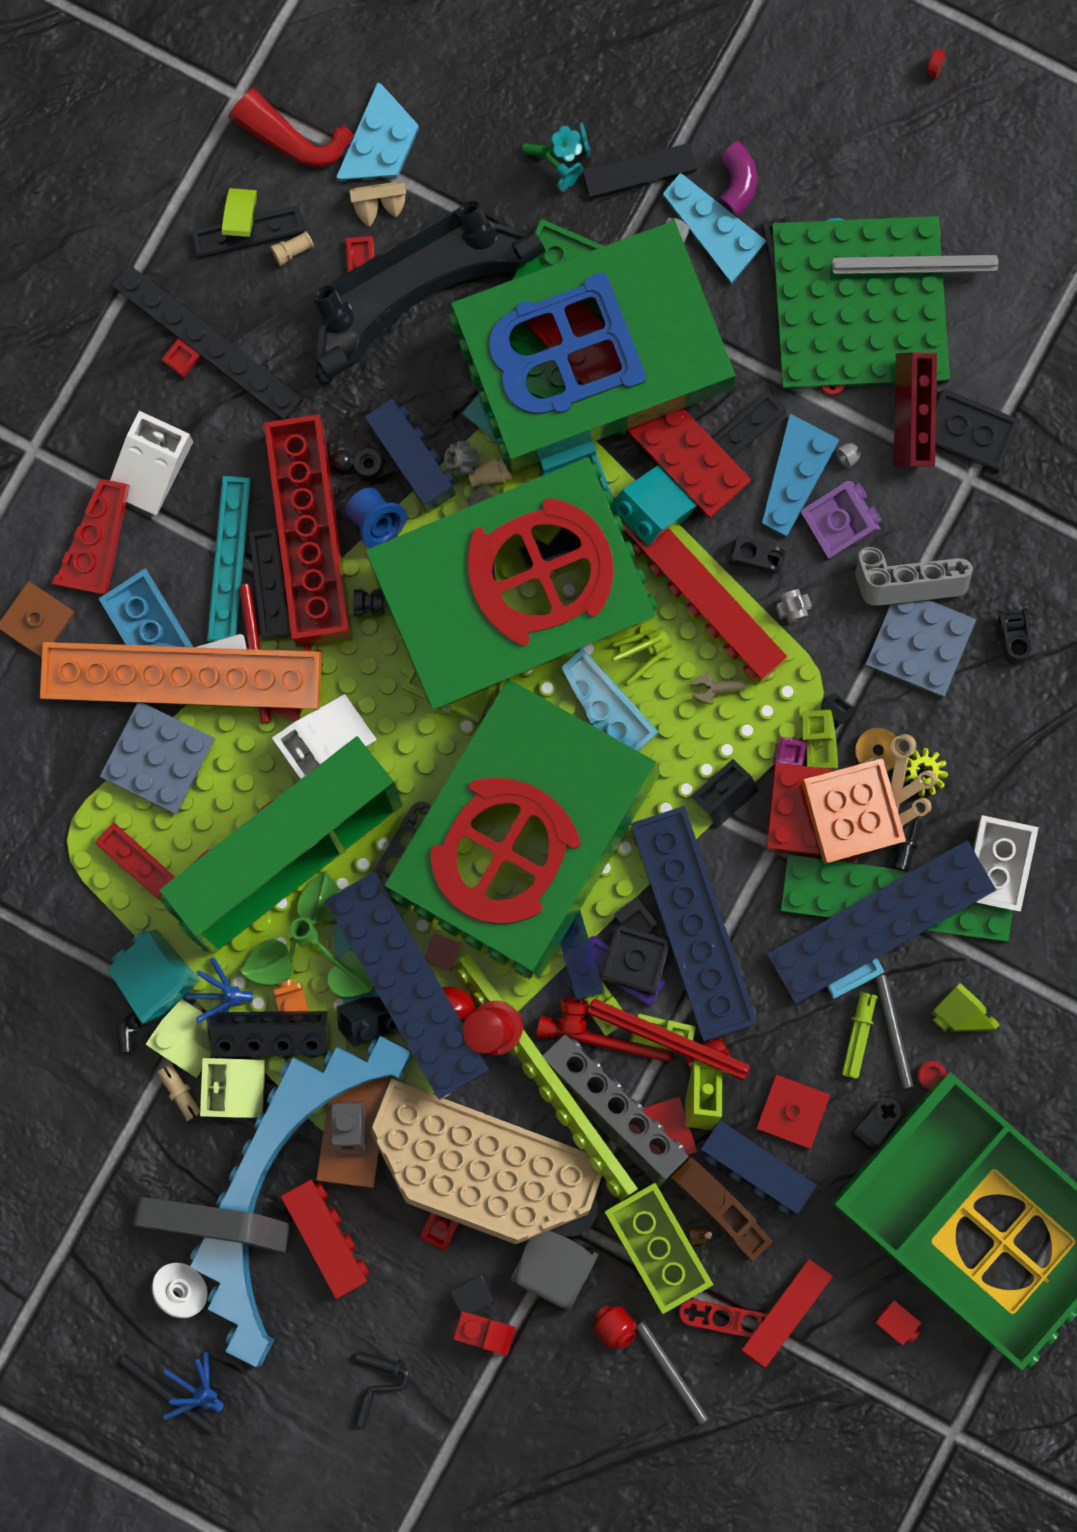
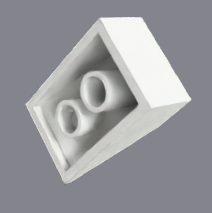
[973,815,1039,912]

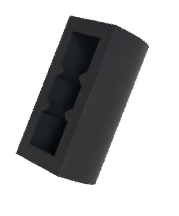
[518,528,581,570]

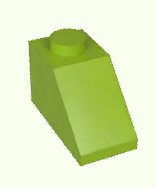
[685,1060,722,1130]

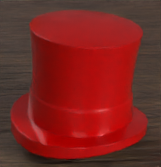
[463,1000,523,1055]

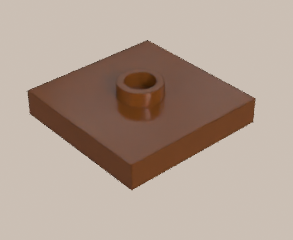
[0,581,76,658]

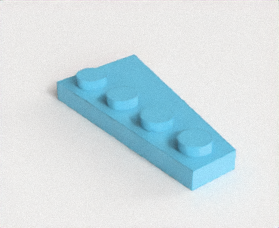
[663,173,766,285]

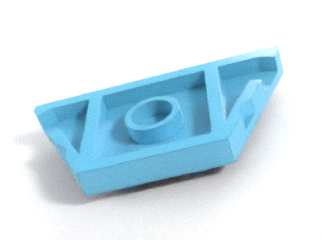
[336,83,419,182]

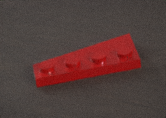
[51,479,130,595]

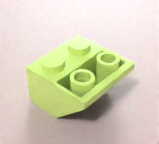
[200,1058,265,1118]

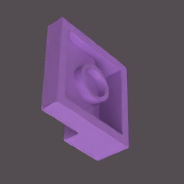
[801,481,881,559]

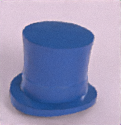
[345,488,407,549]

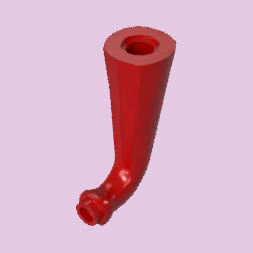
[228,88,354,168]

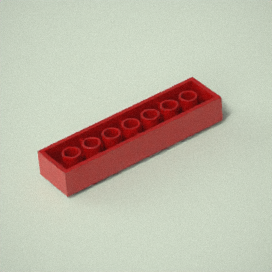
[264,414,352,647]

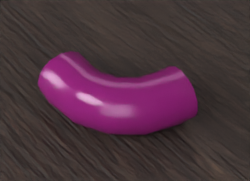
[719,141,758,218]

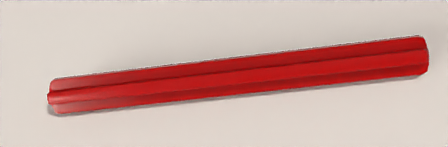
[587,999,750,1080]

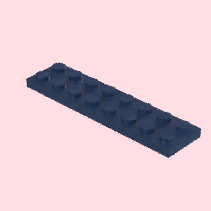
[630,806,758,1041]
[768,840,997,1004]
[325,871,490,1100]

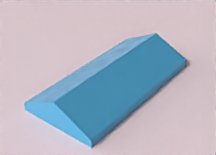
[99,568,193,647]

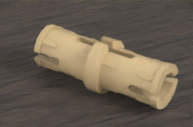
[157,1063,200,1122]

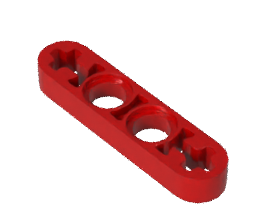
[679,1299,790,1338]

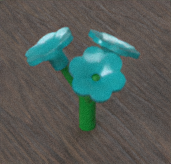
[522,122,591,192]

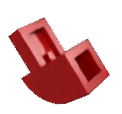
[453,1311,516,1355]

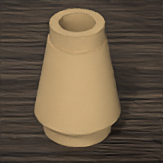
[468,457,512,488]

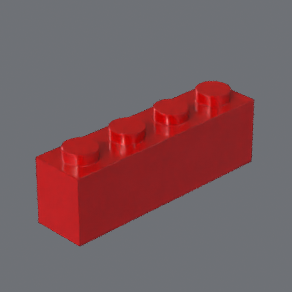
[281,1179,370,1299]

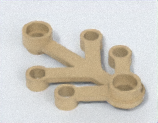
[865,734,937,828]

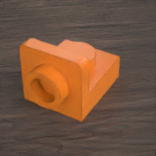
[272,979,309,1011]

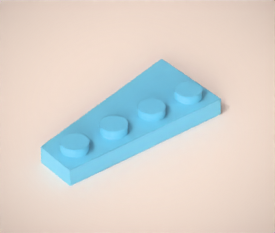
[562,648,659,752]

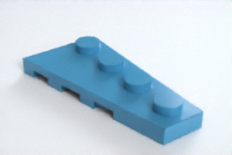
[762,414,840,538]

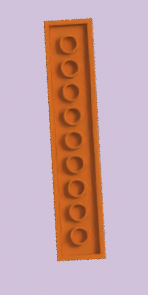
[40,642,322,709]

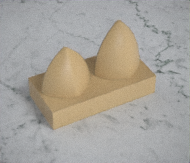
[350,180,406,227]

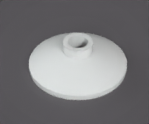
[152,1263,207,1318]

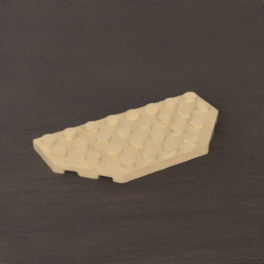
[371,1079,602,1244]

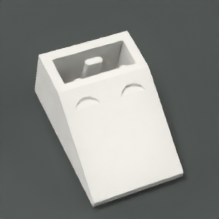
[110,411,193,516]
[272,694,377,780]

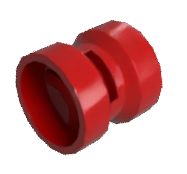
[558,997,589,1033]

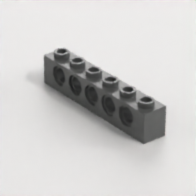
[543,1035,689,1187]

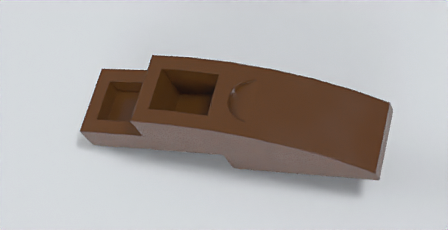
[670,1157,773,1262]

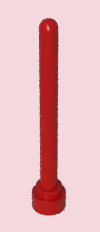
[535,1015,672,1062]

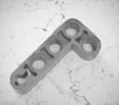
[855,547,973,606]

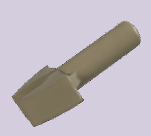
[691,672,746,705]

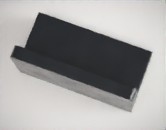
[691,759,759,827]

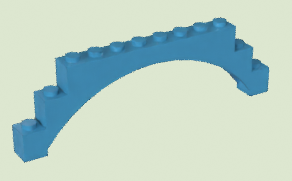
[190,1036,413,1367]

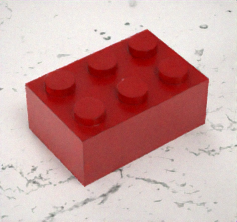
[766,763,833,858]

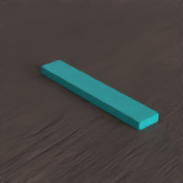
[207,476,251,643]

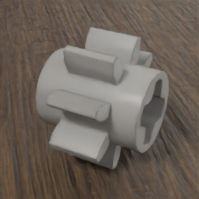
[444,441,479,476]
[776,589,812,624]

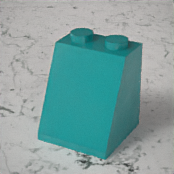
[108,929,201,1024]

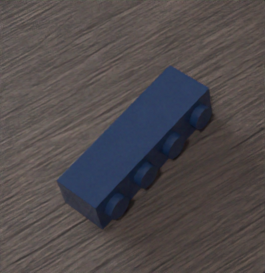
[365,398,456,513]
[700,1120,817,1216]

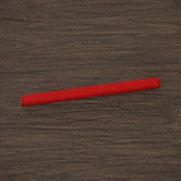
[239,584,272,724]

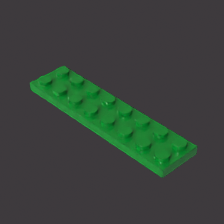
[781,855,1012,942]

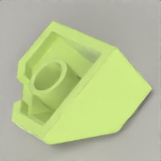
[146,999,212,1078]

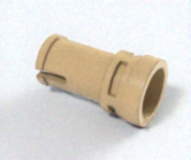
[270,231,314,266]

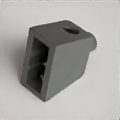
[332,1101,366,1157]

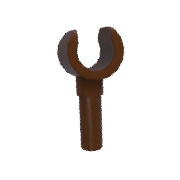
[690,1227,712,1245]

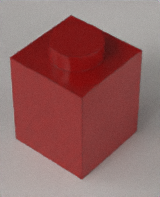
[874,1300,921,1346]

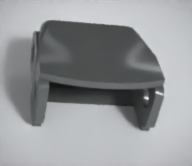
[510,1231,599,1312]

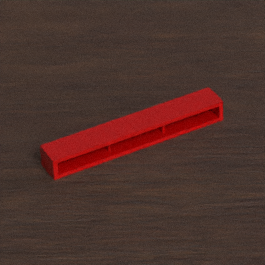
[612,510,787,683]

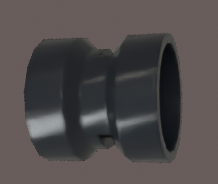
[353,589,383,617]

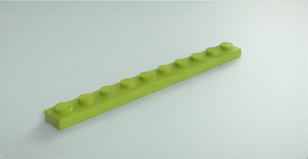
[454,953,638,1201]

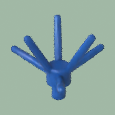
[185,957,253,1033]
[163,1352,224,1420]

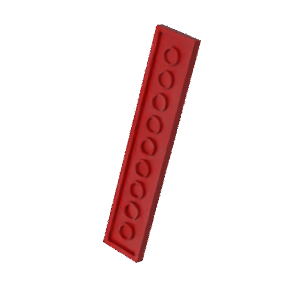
[523,301,751,519]

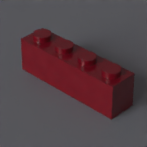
[894,352,937,467]

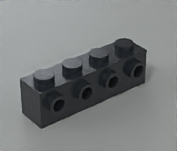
[210,1011,329,1059]

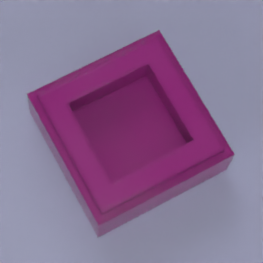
[772,736,807,766]

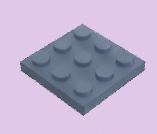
[865,600,976,698]
[100,702,215,815]

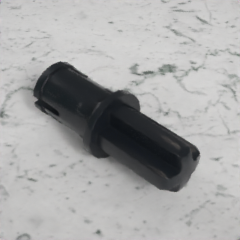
[891,817,922,872]

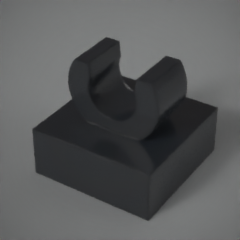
[821,692,856,730]

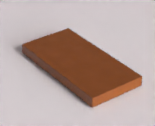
[317,1076,391,1189]

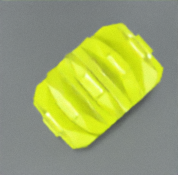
[903,748,948,797]

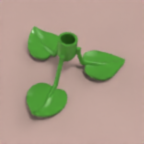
[240,871,374,998]

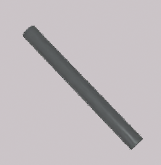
[875,975,914,1089]
[636,1321,709,1425]

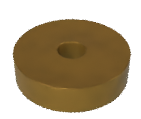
[855,728,896,772]

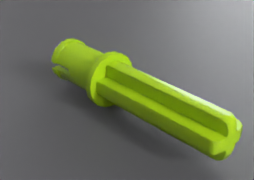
[842,992,878,1079]

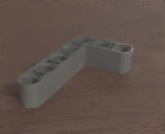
[133,1197,291,1253]

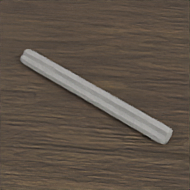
[832,255,998,274]

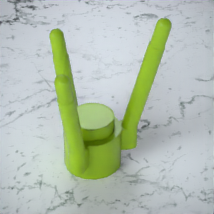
[611,627,672,685]

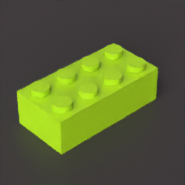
[605,1183,713,1314]

